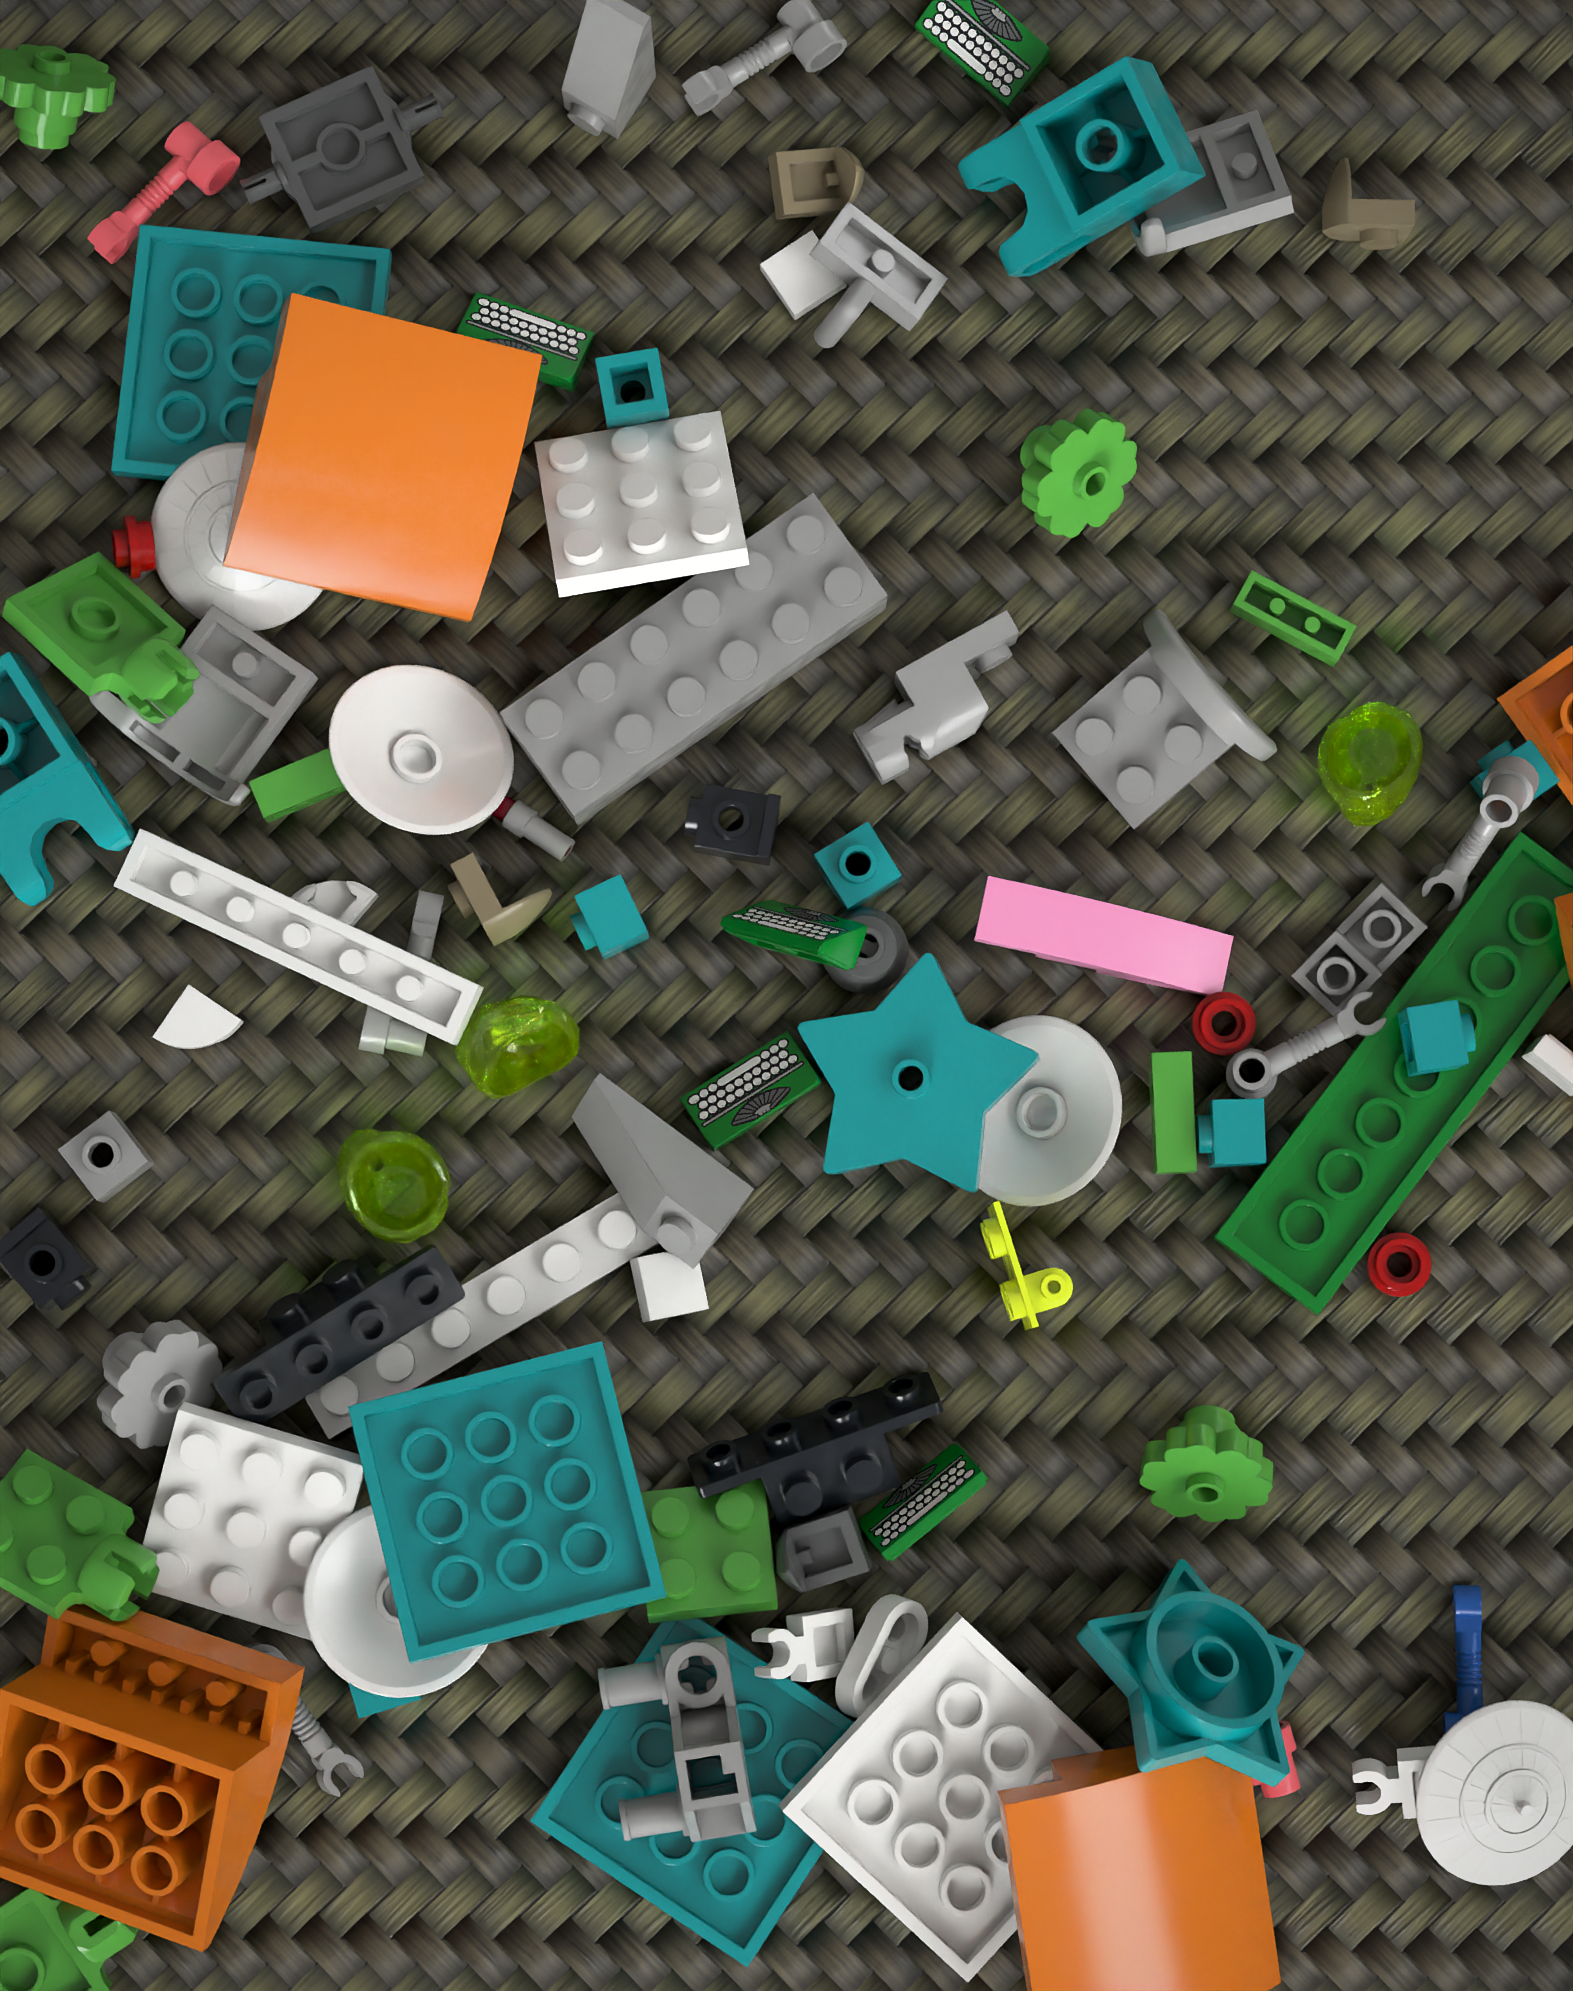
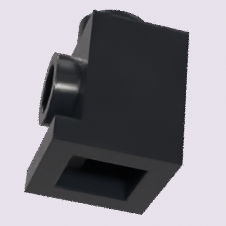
[684,784,781,866]
[0,1208,98,1311]

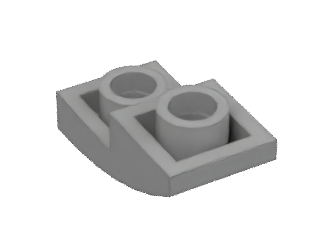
[1292,882,1428,1016]

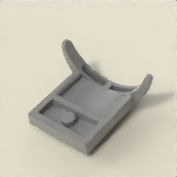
[1108,110,1294,257]
[89,604,318,806]
[1052,609,1277,829]

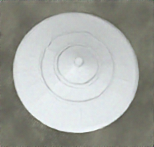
[151,442,323,631]
[329,665,514,835]
[979,1015,1122,1207]
[303,1505,488,1698]
[1416,1700,1573,1885]

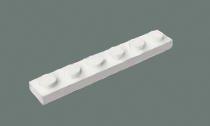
[114,828,484,1045]
[305,1193,659,1439]

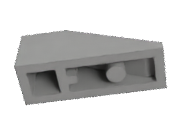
[561,0,656,139]
[571,1073,754,1269]

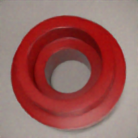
[111,515,156,579]
[1191,992,1256,1055]
[1366,1232,1432,1297]

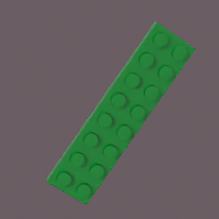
[1213,831,1573,1316]

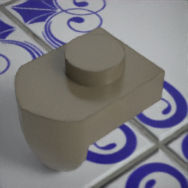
[768,147,865,219]
[1322,158,1415,250]
[447,852,553,946]

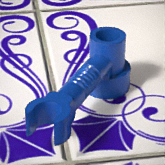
[1443,1585,1487,1735]

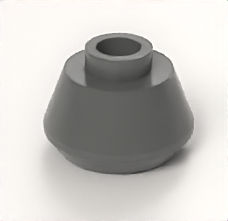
[824,907,908,994]

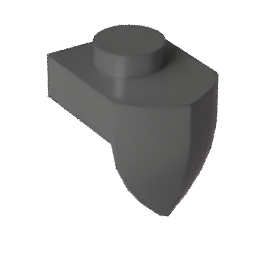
[773,1505,872,1592]

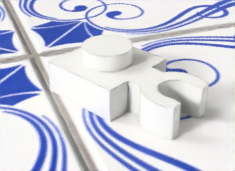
[751,1607,855,1682]
[1352,1746,1435,1819]

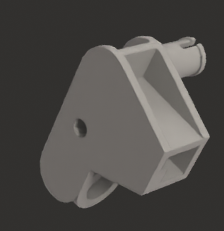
[598,1635,757,1842]

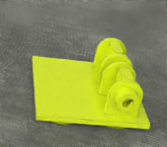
[980,1201,1073,1330]

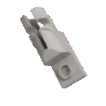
[853,610,1019,785]

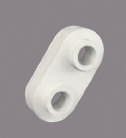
[835,1594,928,1719]

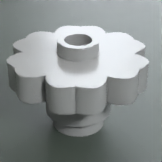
[97,1320,222,1449]

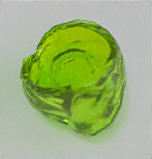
[1318,701,1423,826]
[454,995,580,1099]
[337,1128,451,1243]

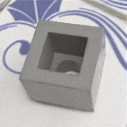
[58,1110,155,1203]

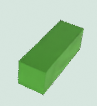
[1229,570,1357,667]
[248,748,347,823]
[1148,1051,1197,1175]

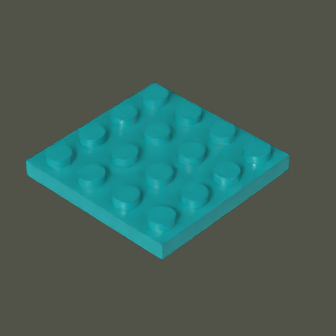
[111,224,392,481]
[348,1341,667,1664]
[530,1618,855,1967]

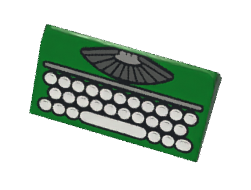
[914,0,1051,108]
[456,292,595,393]
[720,900,867,971]
[679,1031,821,1153]
[859,1444,988,1561]

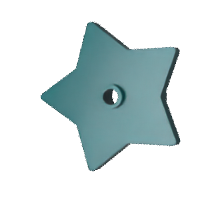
[798,953,1040,1193]
[1076,1559,1304,1787]

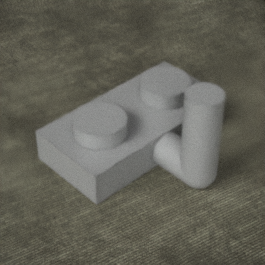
[809,202,948,348]

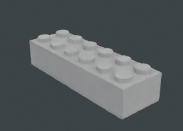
[500,493,888,826]

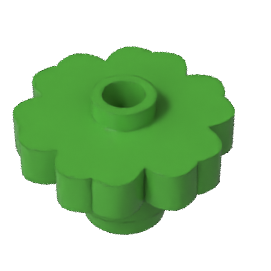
[0,44,116,149]
[1020,409,1137,538]
[1139,1405,1273,1522]

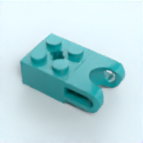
[958,56,1206,277]
[0,652,135,907]

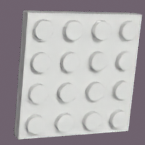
[778,1612,1104,1982]

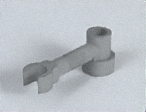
[682,0,847,116]
[1422,756,1539,911]
[358,890,444,1057]
[1226,992,1386,1099]
[245,1643,364,1797]

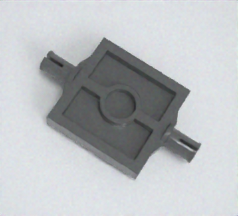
[239,65,444,235]

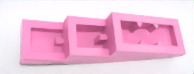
[974,876,1234,996]

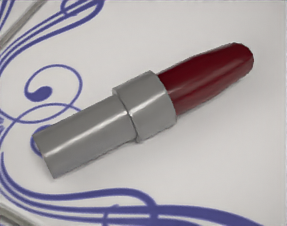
[491,795,575,862]

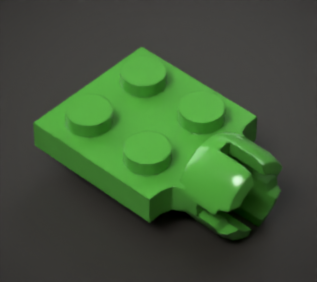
[2,552,200,724]
[0,1449,160,1621]
[640,1479,778,1623]
[0,1887,139,1991]

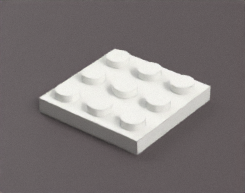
[534,411,749,597]
[143,1401,365,1641]

